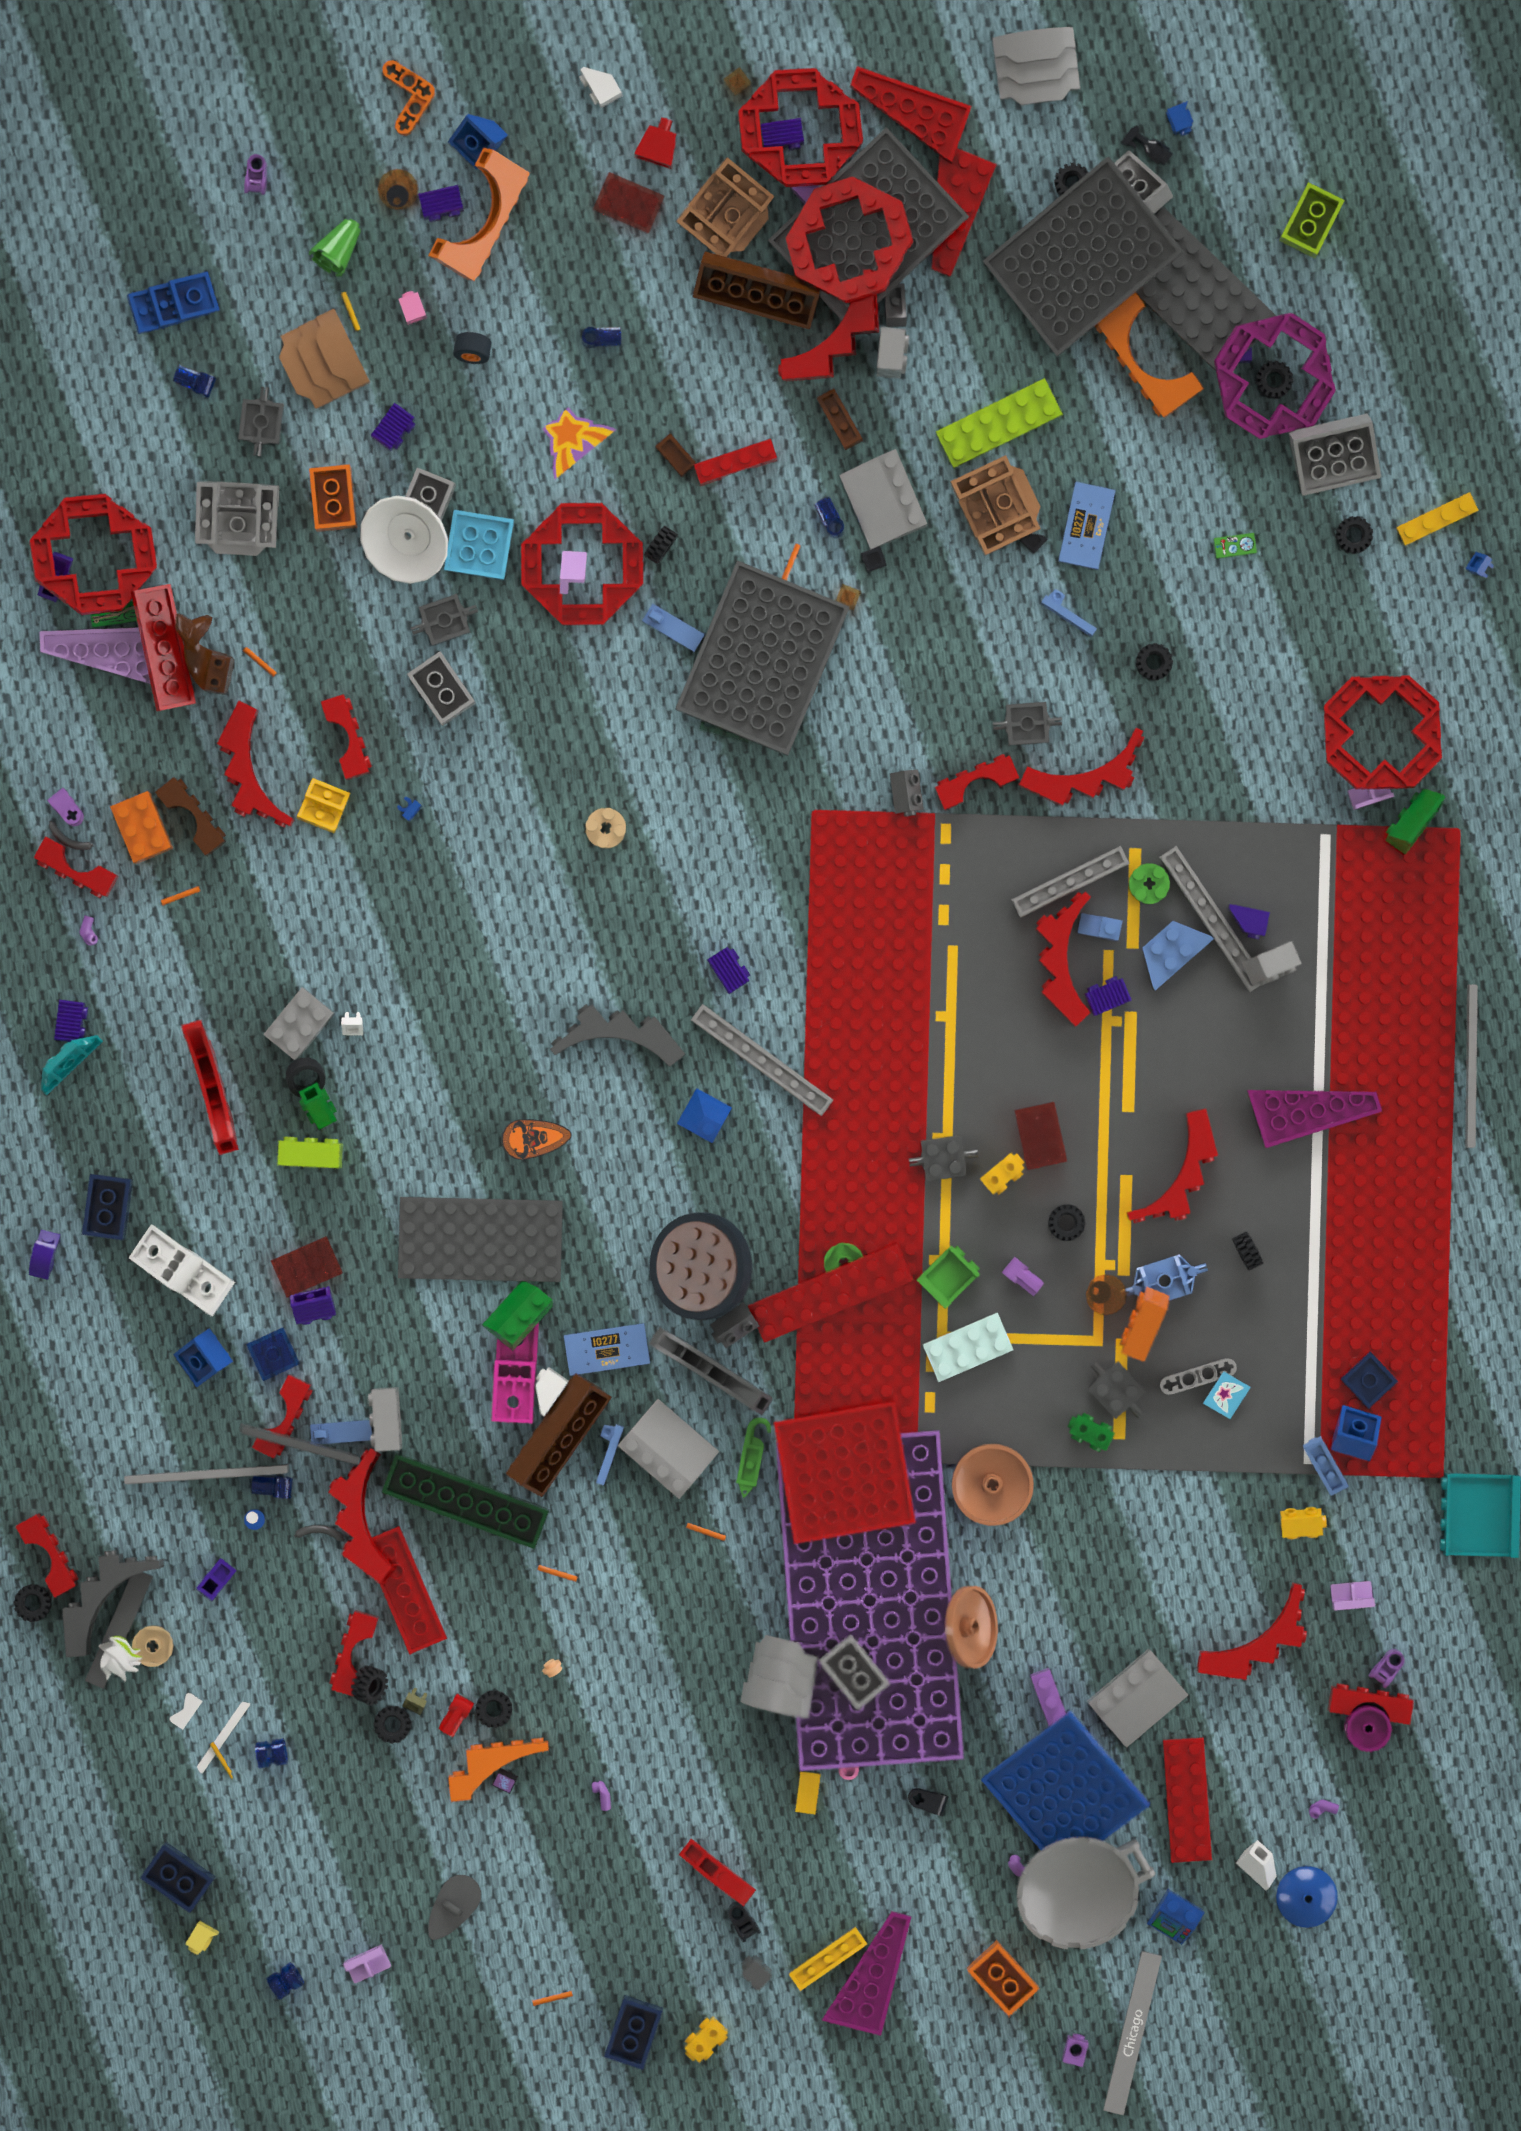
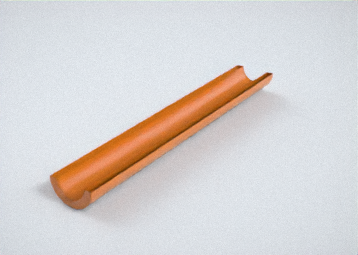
[782,544,801,581]
[243,647,277,677]
[161,886,200,905]
[686,1523,726,1541]
[537,1565,578,1582]
[532,1991,573,2006]

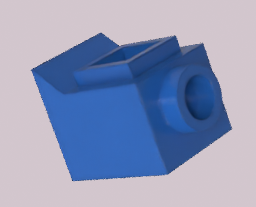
[1166,101,1194,136]

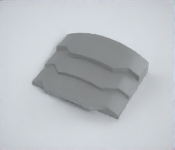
[992,27,1080,106]
[195,481,279,556]
[741,1635,818,1718]

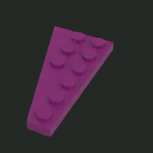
[1247,1090,1382,1148]
[822,1911,911,2036]

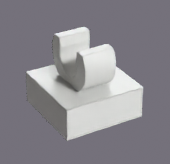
[341,1012,363,1035]

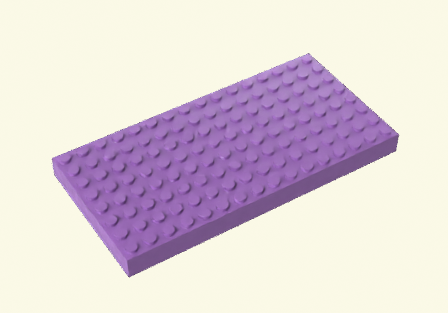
[776,1430,964,1771]

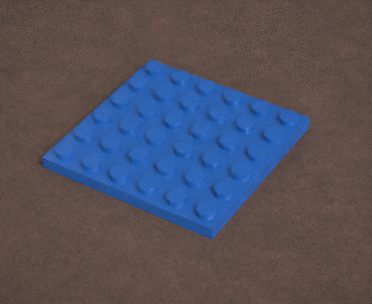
[981,1711,1150,1850]

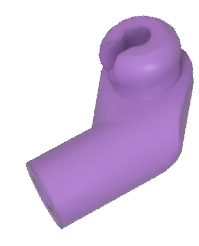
[79,915,98,945]
[592,1781,611,1811]
[1309,1799,1339,1819]
[1008,1855,1025,1877]

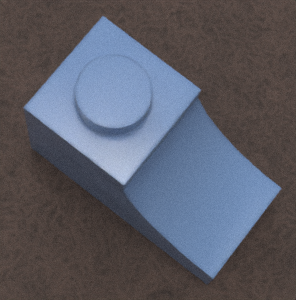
[1077,913,1122,942]

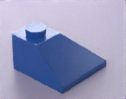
[448,114,508,170]
[677,1088,732,1143]

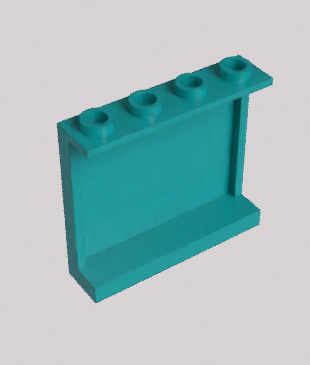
[1440,1473,1521,1558]

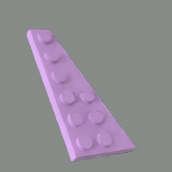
[40,628,151,684]

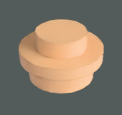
[542,1659,562,1677]

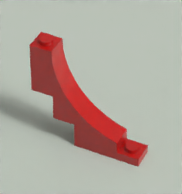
[778,269,879,382]

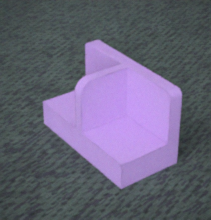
[560,551,587,594]
[1347,788,1394,810]
[1330,1581,1375,1610]
[343,1944,391,1983]

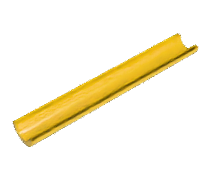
[341,292,360,331]
[210,1742,233,1779]

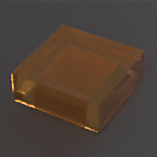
[723,67,752,96]
[836,584,861,611]

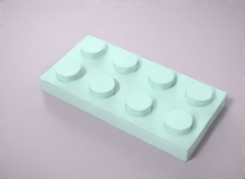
[922,1313,1013,1382]

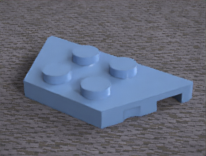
[1142,921,1214,991]

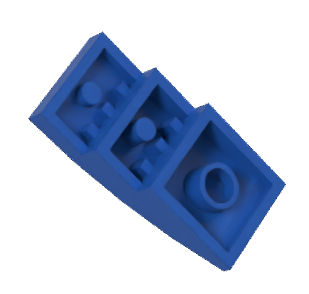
[127,271,219,335]

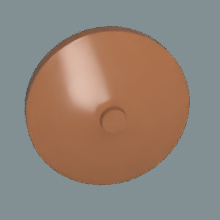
[952,1444,1034,1526]
[946,1586,998,1668]

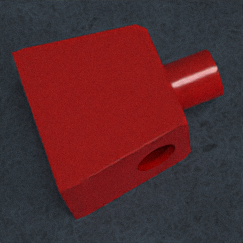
[634,117,677,169]

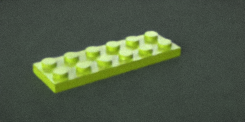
[935,378,1063,469]

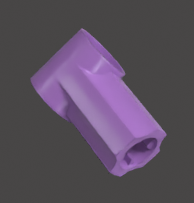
[1002,1257,1044,1296]

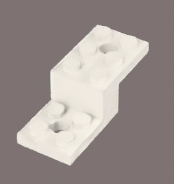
[129,1224,235,1316]

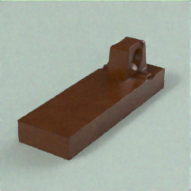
[817,388,863,450]

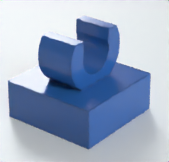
[1465,552,1494,578]
[397,797,422,822]

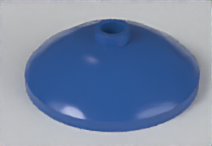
[1276,1866,1337,1928]

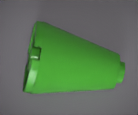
[308,219,361,277]

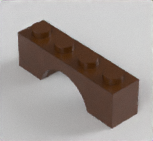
[155,777,226,857]

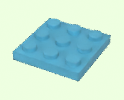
[444,510,514,580]

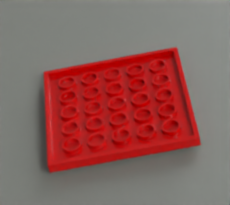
[774,1401,916,1544]

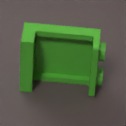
[916,1246,980,1309]

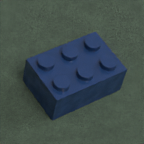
[82,1174,133,1240]
[140,1842,216,1913]
[604,1995,663,2070]

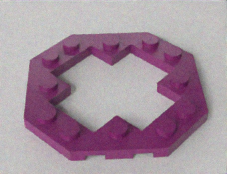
[1214,313,1336,439]

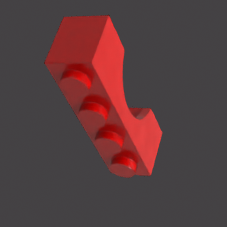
[694,439,777,487]
[321,694,372,780]
[934,754,1019,810]
[33,836,119,899]
[252,1374,313,1459]
[15,1513,79,1598]
[329,1610,379,1696]
[1328,1683,1414,1725]

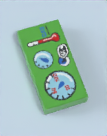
[1213,533,1257,559]

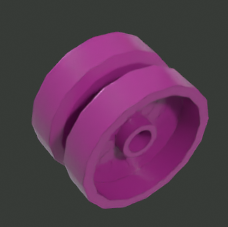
[1344,1704,1392,1752]

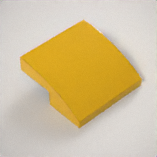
[297,778,350,833]

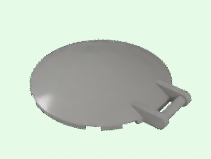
[1017,1837,1155,1949]

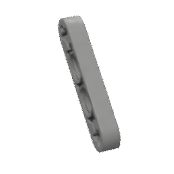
[1159,1358,1237,1395]

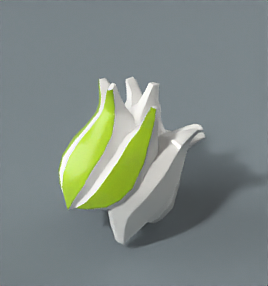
[99,1636,142,1681]

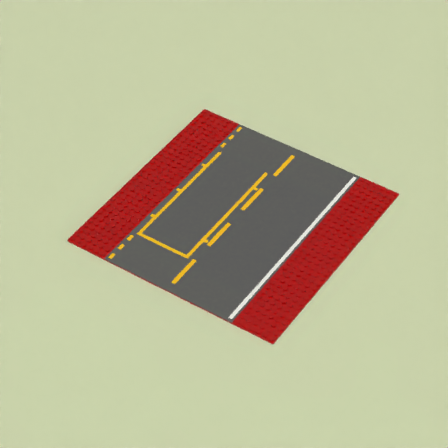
[794,810,1461,1478]

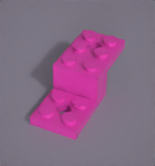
[492,1323,539,1423]

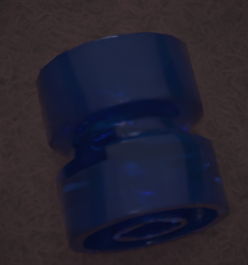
[255,1738,288,1769]
[266,1962,305,2000]

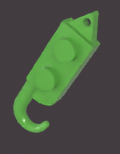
[736,1417,771,1498]

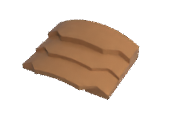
[675,157,775,257]
[279,309,370,409]
[950,455,1041,556]

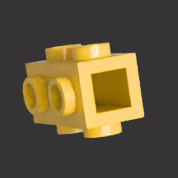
[980,1153,1025,1195]
[1280,1507,1327,1539]
[685,2016,728,2063]

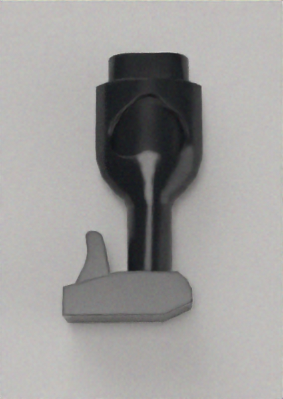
[1121,125,1173,166]

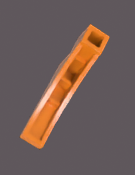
[448,1738,549,1802]

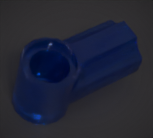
[581,327,621,348]
[173,365,216,398]
[814,497,845,538]
[251,1476,293,1499]

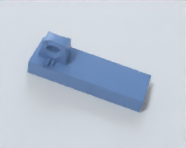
[1041,589,1097,637]
[642,603,705,652]
[310,1420,372,1444]
[596,1424,624,1485]
[1303,1436,1349,1496]

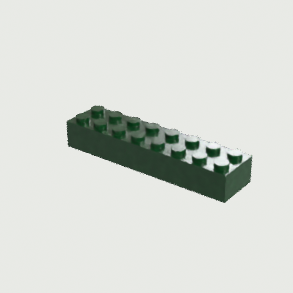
[381,1453,550,1549]

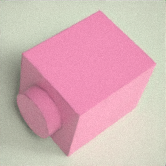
[399,291,427,325]

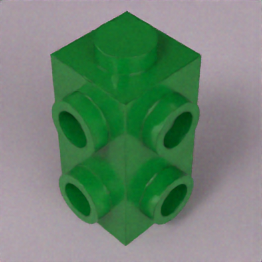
[299,1083,337,1130]
[1067,1412,1115,1452]

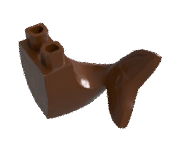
[175,613,234,695]

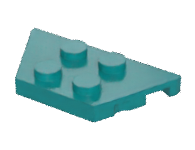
[41,1035,103,1095]

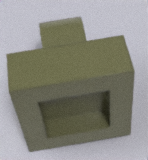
[402,1688,427,1715]

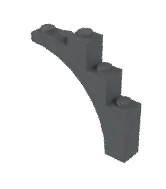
[550,1004,686,1067]
[649,1327,773,1415]
[62,1550,164,1657]

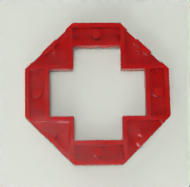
[738,68,863,187]
[786,176,914,303]
[29,494,157,615]
[521,503,643,626]
[1323,675,1442,790]

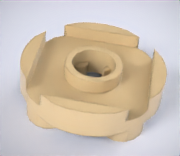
[586,808,626,848]
[132,1625,174,1667]

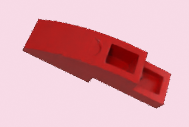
[679,1839,756,1906]

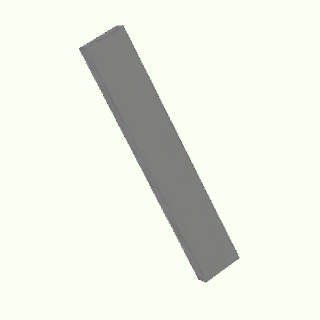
[1011,846,1130,918]

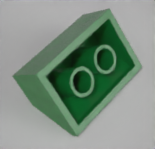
[1386,788,1446,855]
[482,1281,553,1351]

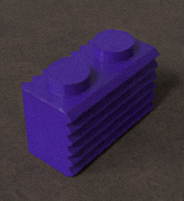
[761,118,804,150]
[418,185,464,222]
[371,403,416,452]
[707,947,751,994]
[1084,976,1132,1016]
[54,1000,88,1042]
[290,1286,336,1325]

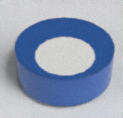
[244,1509,265,1530]

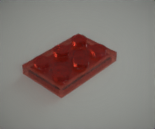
[593,172,665,234]
[1014,1102,1067,1170]
[271,1236,343,1298]

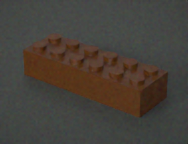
[692,251,821,330]
[506,1373,612,1497]

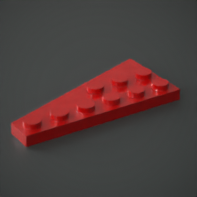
[850,66,972,164]
[932,148,997,277]

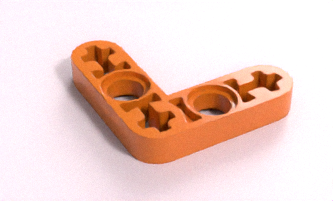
[382,60,435,136]

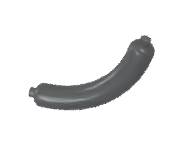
[48,821,93,850]
[294,1525,345,1542]

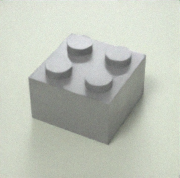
[405,468,456,522]
[1243,941,1302,986]

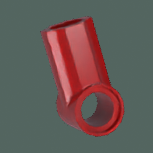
[438,1693,475,1737]

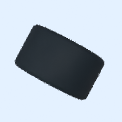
[453,332,492,364]

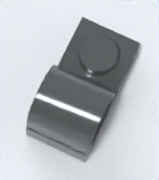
[885,284,907,327]

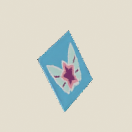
[1203,1371,1251,1419]

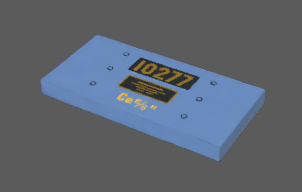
[1058,482,1115,570]
[564,1323,650,1376]

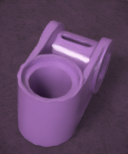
[244,154,267,195]
[47,788,84,826]
[1369,1649,1405,1689]

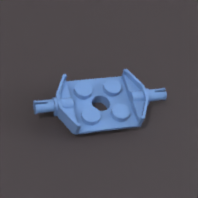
[1120,1254,1208,1300]

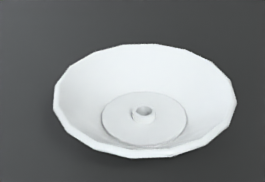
[360,496,448,584]

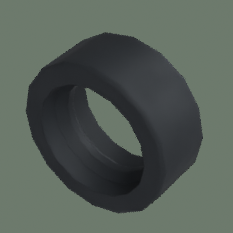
[286,1058,325,1097]

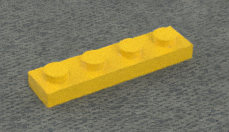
[1396,492,1478,546]
[789,1926,867,1991]

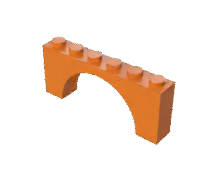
[428,148,530,281]
[1095,293,1205,418]

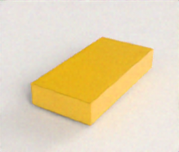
[795,1771,821,1814]

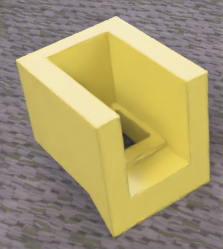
[186,1921,219,1955]

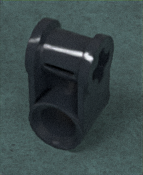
[908,1788,949,1816]
[728,1902,761,1943]

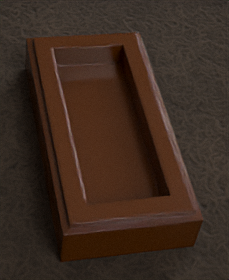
[655,433,697,477]

